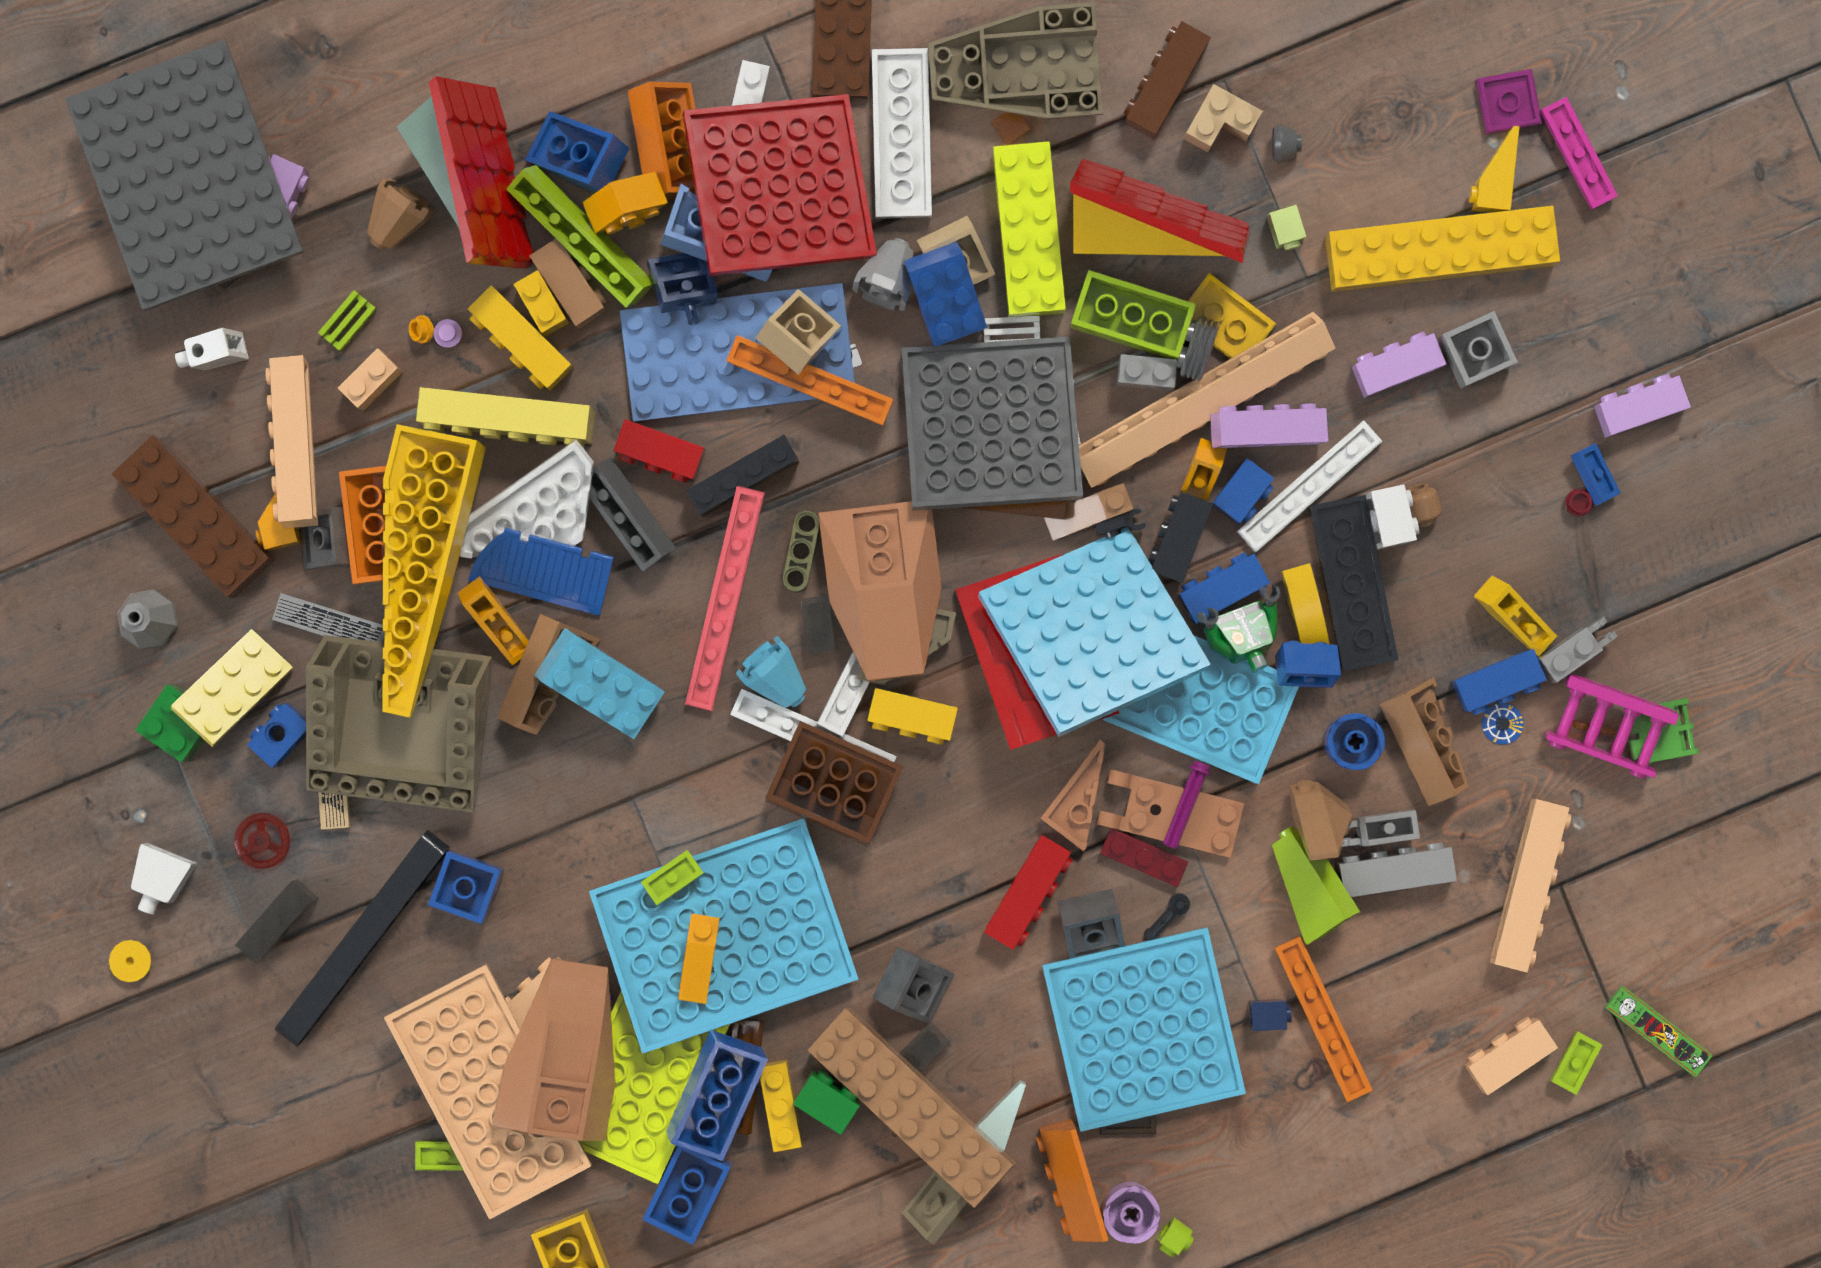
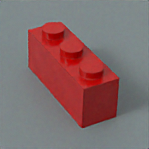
[613,419,706,484]

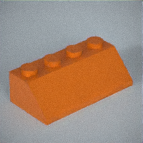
[628,82,696,200]
[339,466,386,584]

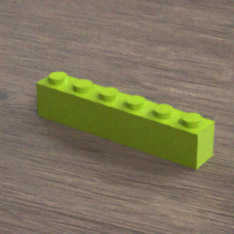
[506,165,653,308]

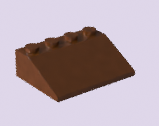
[765,721,904,847]

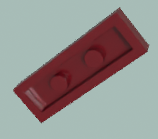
[1100,828,1188,888]

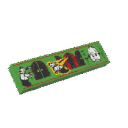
[1604,985,1713,1078]

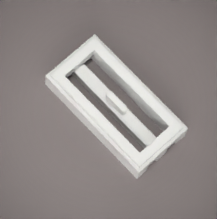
[984,316,1040,342]

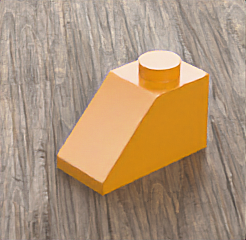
[1181,438,1227,500]
[256,493,302,551]

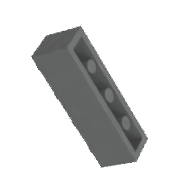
[589,458,677,572]

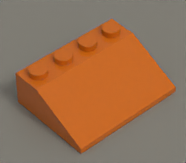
[1036,1118,1109,1242]

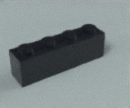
[686,435,799,517]

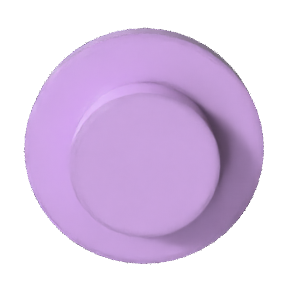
[434,319,462,348]

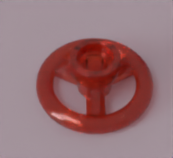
[234,813,290,869]

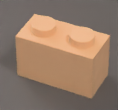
[338,348,403,411]

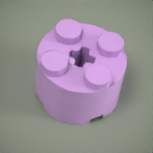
[1101,1182,1160,1244]

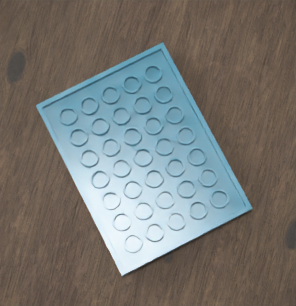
[589,818,859,1054]

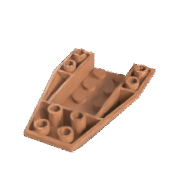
[493,958,615,1141]

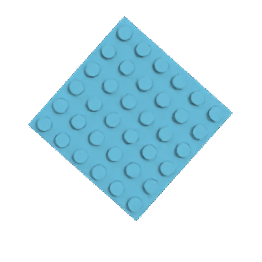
[978,527,1211,737]
[1042,927,1246,1132]

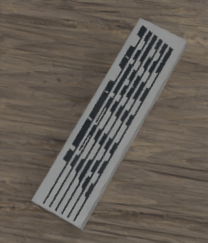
[272,593,385,643]

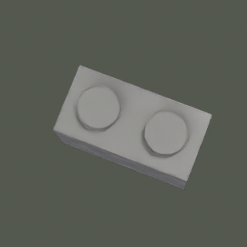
[1116,354,1177,391]

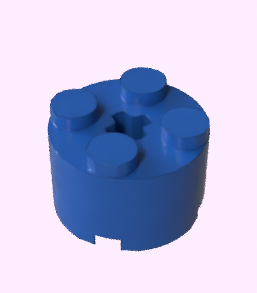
[1324,713,1385,770]

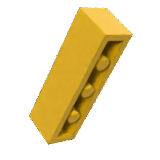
[468,285,574,391]

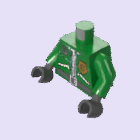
[1197,584,1280,672]

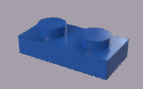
[1570,443,1621,506]

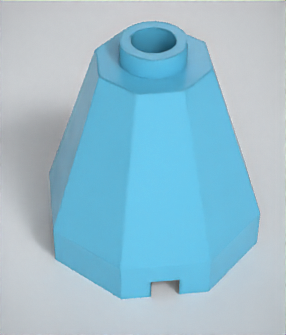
[736,636,806,708]

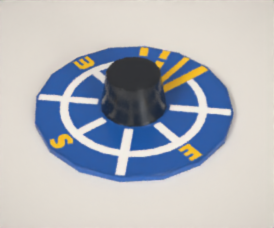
[1482,703,1524,745]

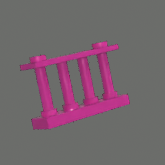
[1545,673,1679,779]

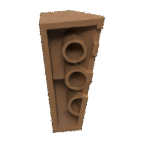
[497,614,600,735]
[1380,677,1469,806]

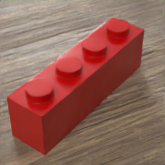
[984,834,1072,950]

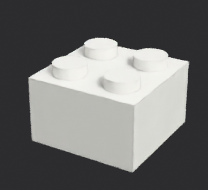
[1365,484,1419,550]

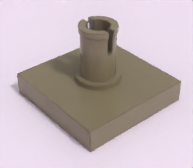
[902,1171,968,1245]

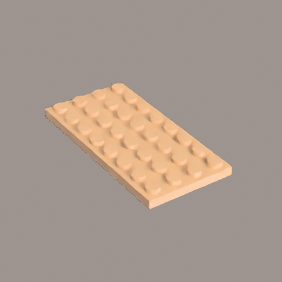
[384,964,592,1220]

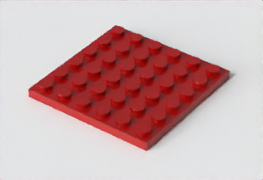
[682,94,877,276]

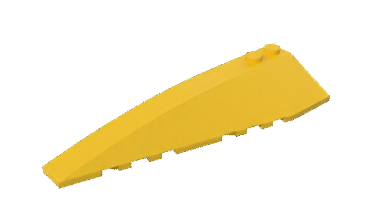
[383,424,486,718]

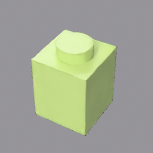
[1267,205,1306,251]

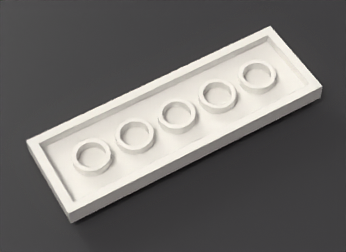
[872,48,932,219]

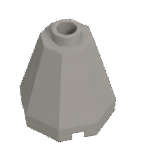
[852,238,913,311]
[117,590,178,649]

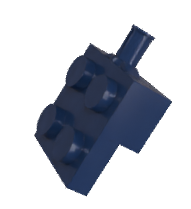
[647,253,718,325]

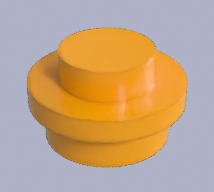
[409,315,434,344]

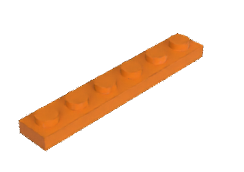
[726,335,894,426]
[1274,936,1373,1103]

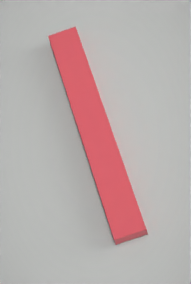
[685,486,765,711]

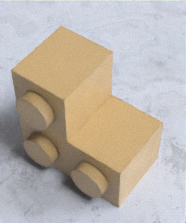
[1184,84,1263,152]

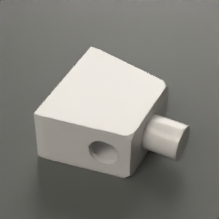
[175,328,249,370]
[131,843,197,914]

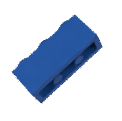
[1178,552,1270,625]
[1451,649,1547,715]

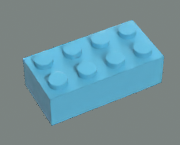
[534,628,665,739]

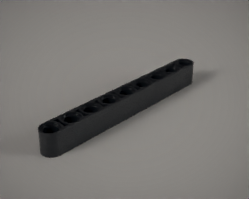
[274,830,450,1047]

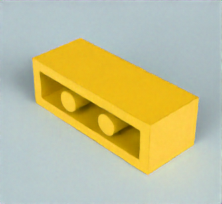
[867,688,958,745]
[760,1059,803,1152]

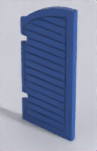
[468,528,614,616]

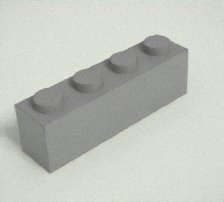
[1336,842,1457,897]

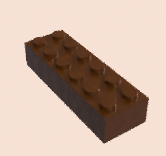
[112,435,275,598]

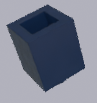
[1249,999,1292,1031]

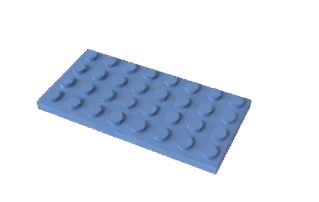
[620,283,855,422]

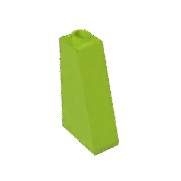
[1272,826,1360,945]

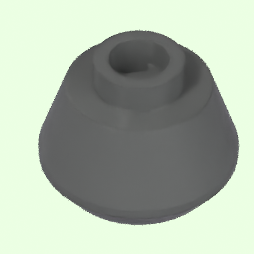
[1272,124,1302,163]

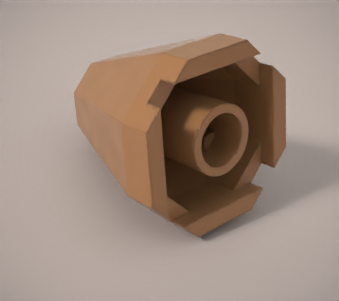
[367,178,436,250]

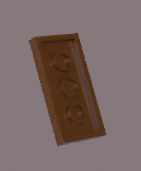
[813,0,872,99]

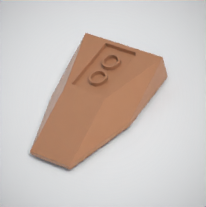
[818,501,942,681]

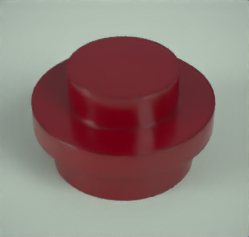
[1565,488,1594,517]

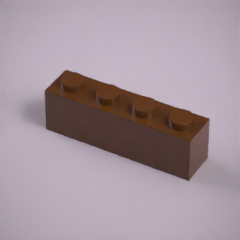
[1123,21,1211,140]

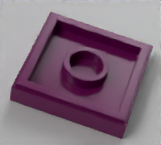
[1475,69,1542,135]

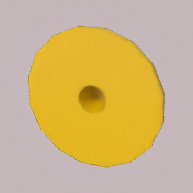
[109,940,151,982]

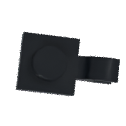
[1094,509,1146,539]

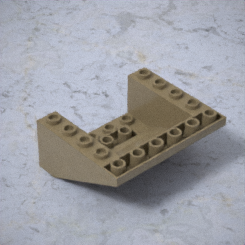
[306,635,492,812]

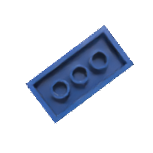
[666,1029,768,1161]

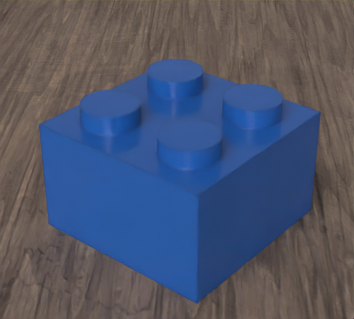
[428,850,505,924]

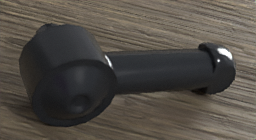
[1144,893,1190,941]

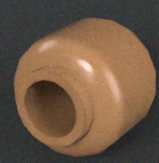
[1407,483,1442,527]

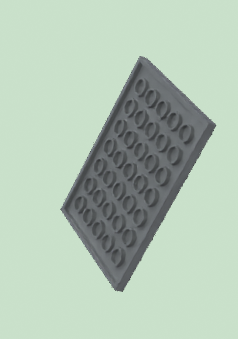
[65,39,304,311]

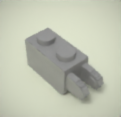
[1538,616,1617,683]
[1343,809,1420,847]

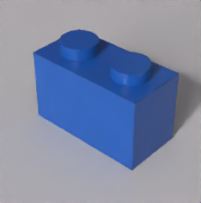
[1212,458,1274,525]
[1275,641,1341,688]

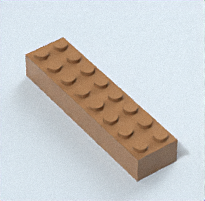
[808,1008,1016,1208]

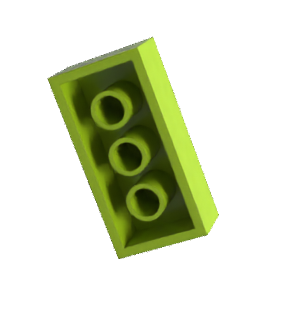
[1071,270,1196,362]

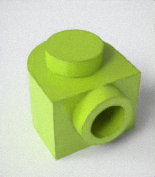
[1156,1217,1194,1258]

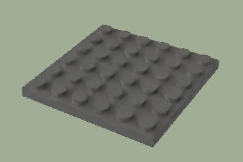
[902,336,1083,511]

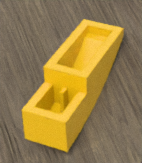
[1280,563,1330,645]

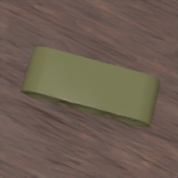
[783,511,820,592]

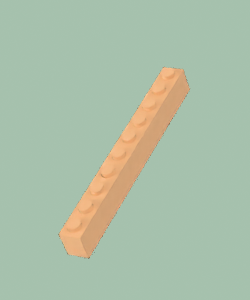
[1079,312,1336,488]

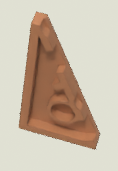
[1040,740,1105,851]

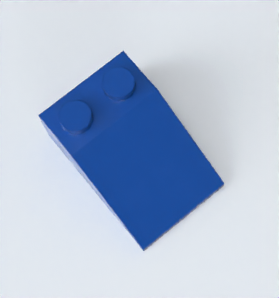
[525,111,630,194]

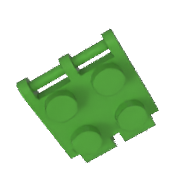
[1623,698,1699,763]

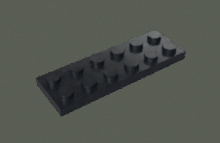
[1309,495,1399,671]

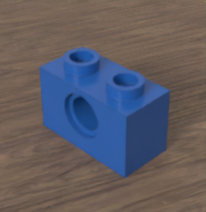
[247,703,306,768]

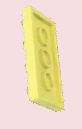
[170,629,293,747]

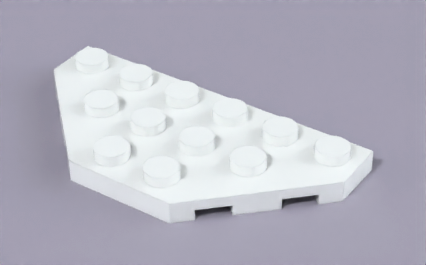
[460,439,594,559]

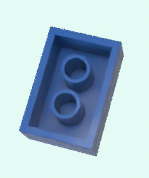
[904,241,987,347]
[642,1146,733,1245]

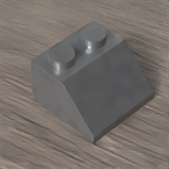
[300,507,350,570]
[1057,889,1125,958]
[873,946,954,1024]

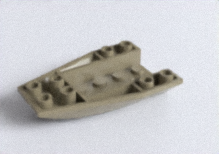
[928,2,1103,119]

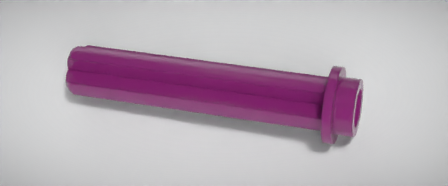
[1164,761,1211,849]

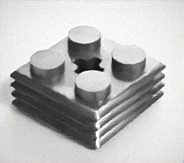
[1176,316,1220,382]

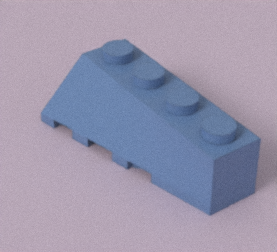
[660,184,772,282]

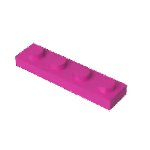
[1540,96,1618,210]

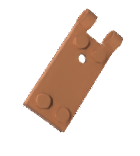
[1097,769,1244,858]

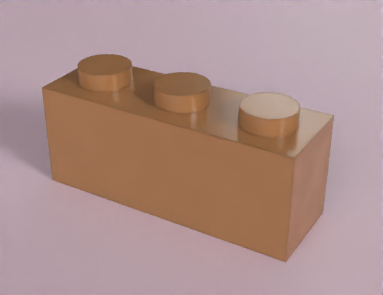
[530,239,607,330]

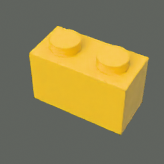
[514,270,569,337]

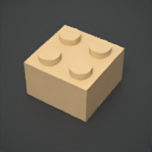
[756,289,841,375]

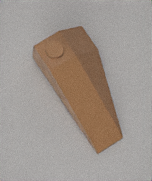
[1290,780,1353,861]

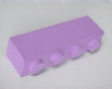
[1210,404,1328,448]

